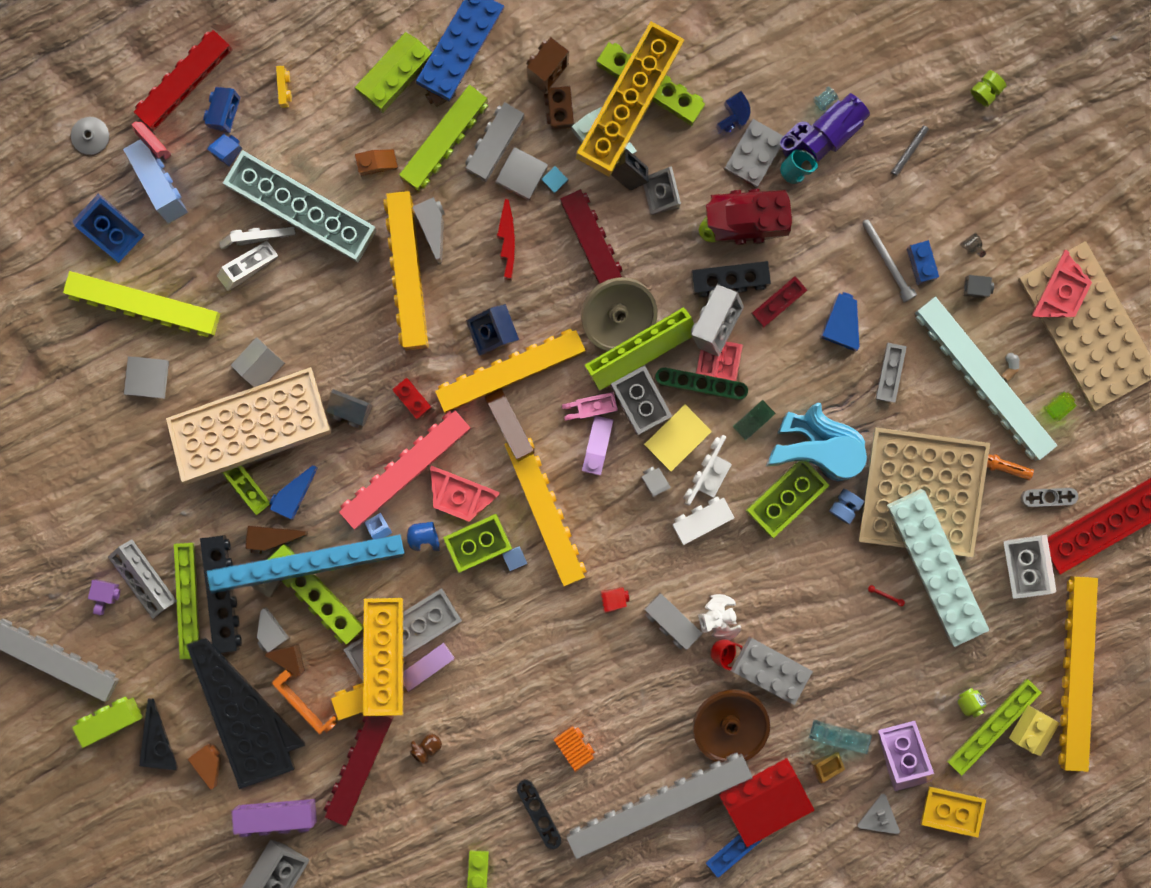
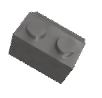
[326,389,372,428]

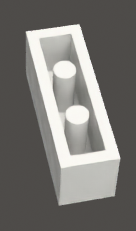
[672,496,734,545]

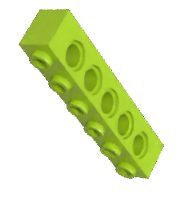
[596,42,705,126]
[268,544,364,645]

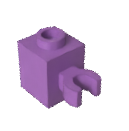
[88,579,120,615]

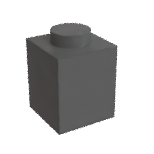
[964,275,994,298]

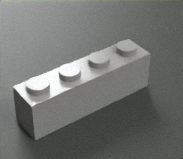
[465,102,525,182]

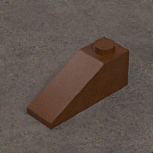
[245,526,308,554]

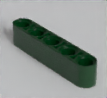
[655,367,748,400]

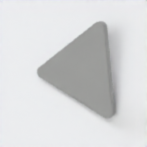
[857,794,900,834]

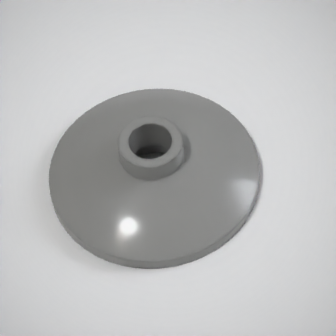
[71,117,109,155]

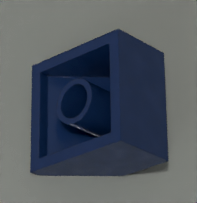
[466,304,519,356]

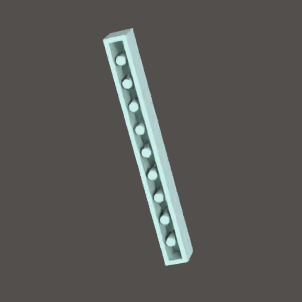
[915,297,1057,461]

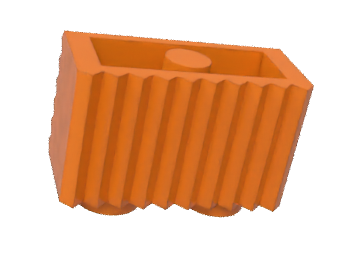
[554,725,595,772]

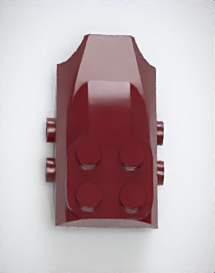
[706,189,792,245]

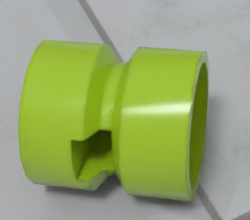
[970,70,1007,107]

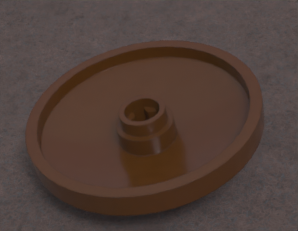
[693,690,770,763]

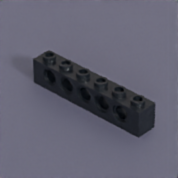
[200,535,242,653]

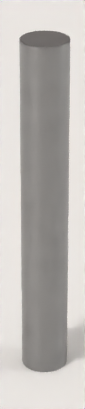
[891,125,929,176]

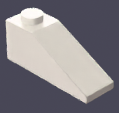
[217,241,278,291]

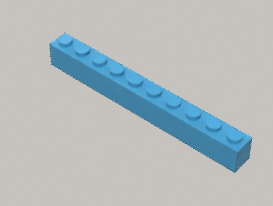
[207,535,404,594]

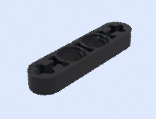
[517,779,561,849]

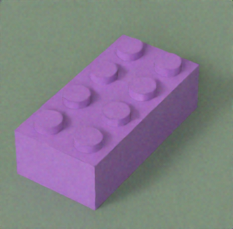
[232,799,317,837]

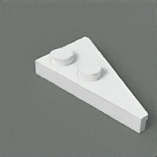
[220,227,295,249]

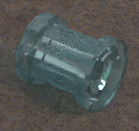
[813,86,839,111]

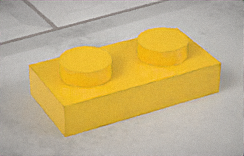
[276,66,292,108]

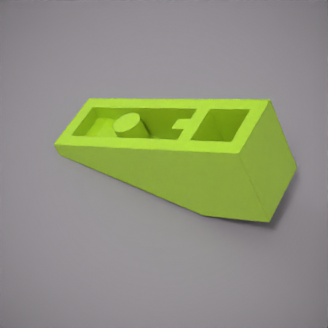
[221,465,270,515]

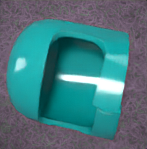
[780,150,818,184]

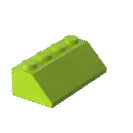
[355,32,433,113]

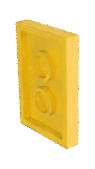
[920,786,986,838]

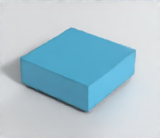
[541,166,568,194]

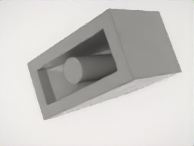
[641,467,671,497]
[257,607,289,652]

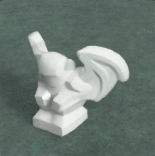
[698,594,741,640]

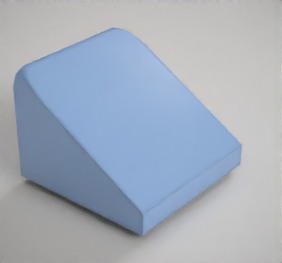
[364,513,392,539]
[502,546,528,571]

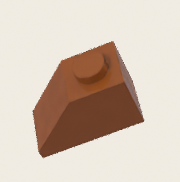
[355,149,398,177]
[188,743,221,790]

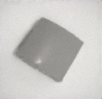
[495,147,548,201]
[124,356,169,399]

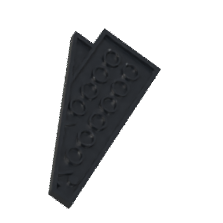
[186,637,305,789]

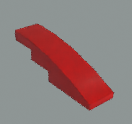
[497,199,515,280]

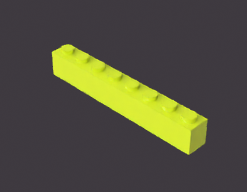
[63,271,221,338]

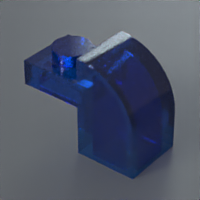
[716,91,751,133]

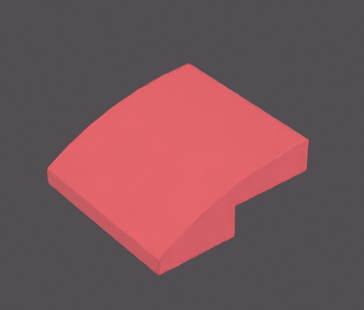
[131,122,171,160]
[696,342,743,381]

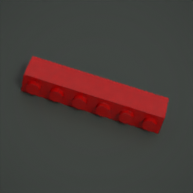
[134,30,233,131]

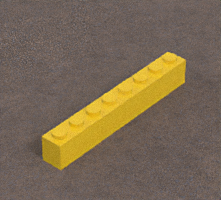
[435,329,585,413]
[504,438,587,586]

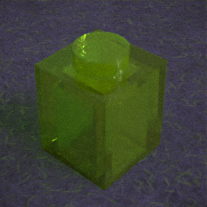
[1043,391,1077,422]

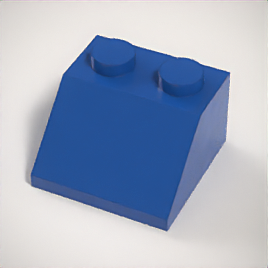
[203,87,241,134]

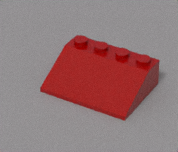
[719,758,815,847]

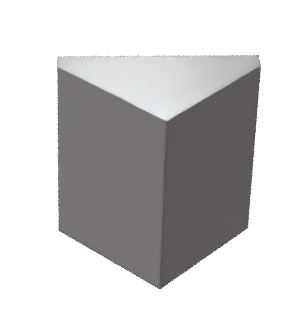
[644,167,681,215]
[231,337,285,387]

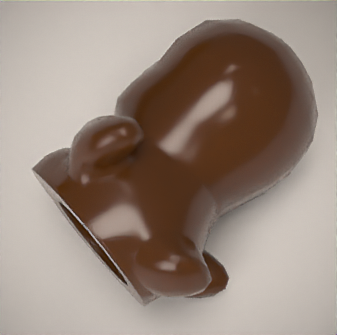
[410,734,442,765]

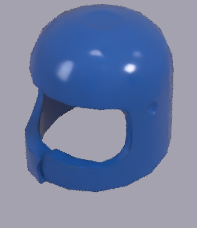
[407,522,440,551]

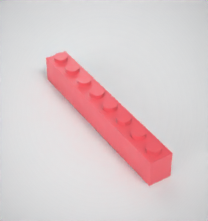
[339,411,471,529]

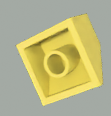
[1009,705,1060,756]

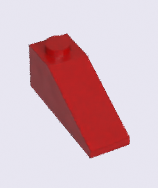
[600,587,630,612]

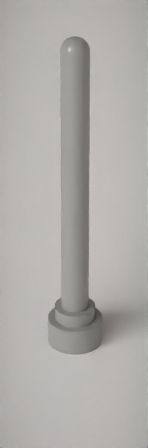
[863,220,917,303]

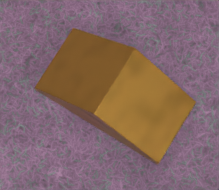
[811,752,845,783]

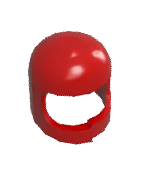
[710,639,743,671]

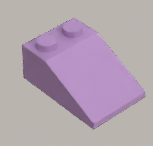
[878,721,934,791]

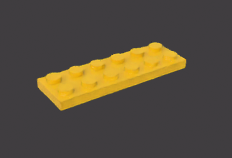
[363,598,403,716]

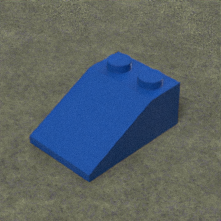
[73,193,144,263]

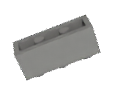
[644,593,703,650]

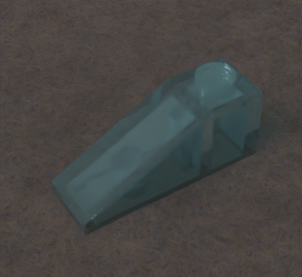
[809,719,872,754]

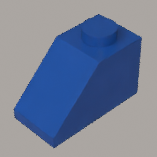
[207,134,243,167]

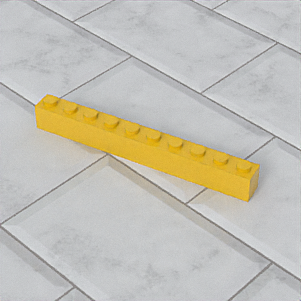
[1058,576,1098,772]

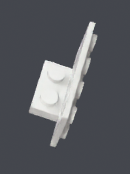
[683,435,732,506]

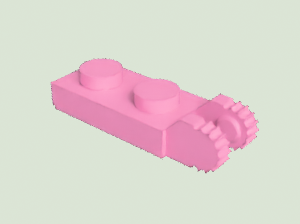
[562,392,618,421]

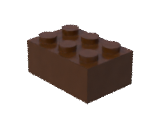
[526,37,569,94]

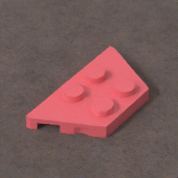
[1031,250,1092,318]
[430,465,500,522]

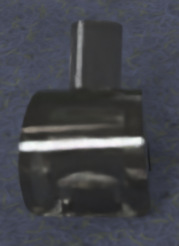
[960,233,986,257]

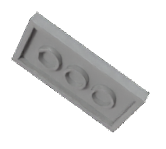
[731,637,813,705]

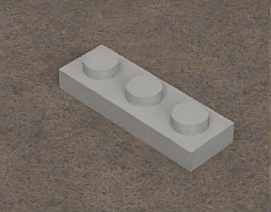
[876,343,907,403]

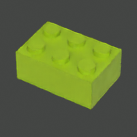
[443,514,512,573]
[72,697,143,748]

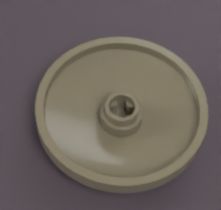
[581,278,658,351]

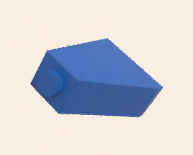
[820,292,860,352]

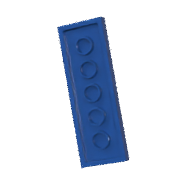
[416,0,504,102]

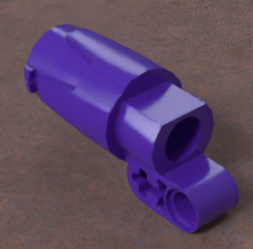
[780,93,870,162]

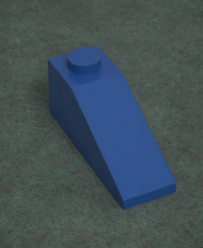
[269,465,318,519]

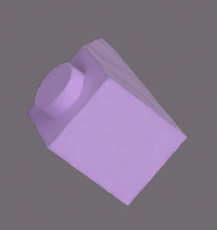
[582,416,613,475]

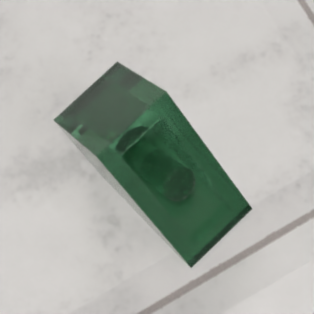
[733,400,776,440]

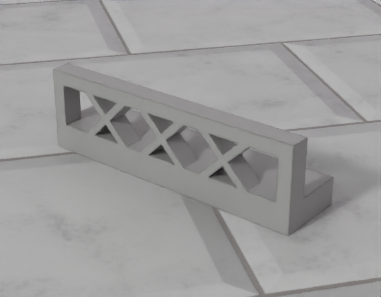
[108,540,177,619]

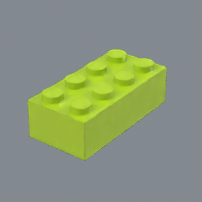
[745,461,830,538]

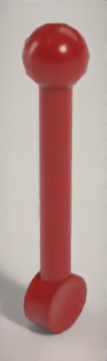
[868,585,905,607]

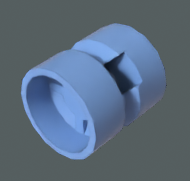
[829,489,864,524]

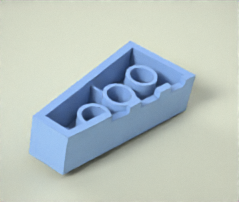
[123,139,188,224]

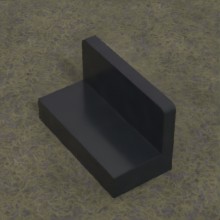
[611,148,649,191]

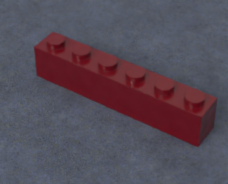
[560,189,623,284]
[323,716,394,826]

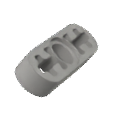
[1021,488,1078,507]

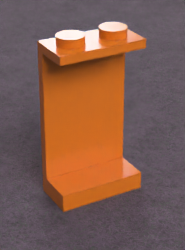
[272,670,337,734]

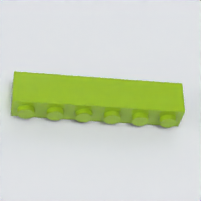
[399,84,489,192]
[585,307,694,391]

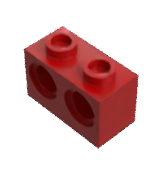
[392,377,432,420]

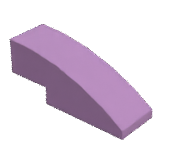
[403,643,455,692]

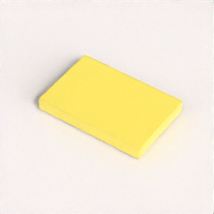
[644,405,712,472]

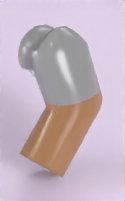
[1001,353,1019,382]

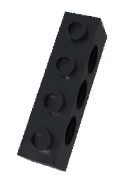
[691,261,771,298]

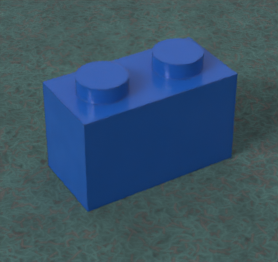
[906,240,939,285]

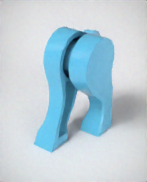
[766,403,867,481]

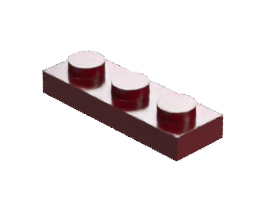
[751,276,808,328]

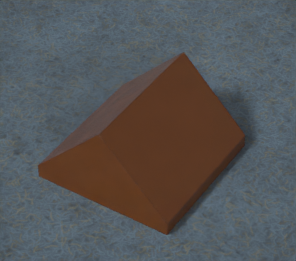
[265,644,305,676]

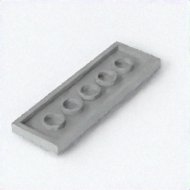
[343,588,462,681]

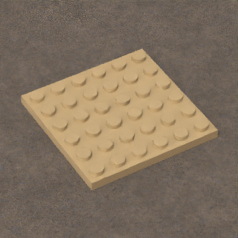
[858,427,990,557]

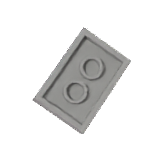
[724,119,783,188]

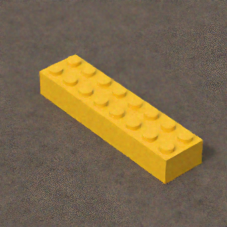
[576,21,685,177]
[383,191,429,351]

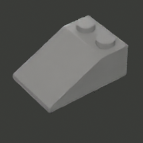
[413,197,445,264]

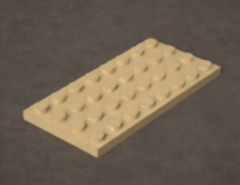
[1018,241,1151,411]
[166,367,331,485]

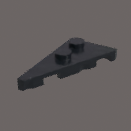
[139,698,178,770]

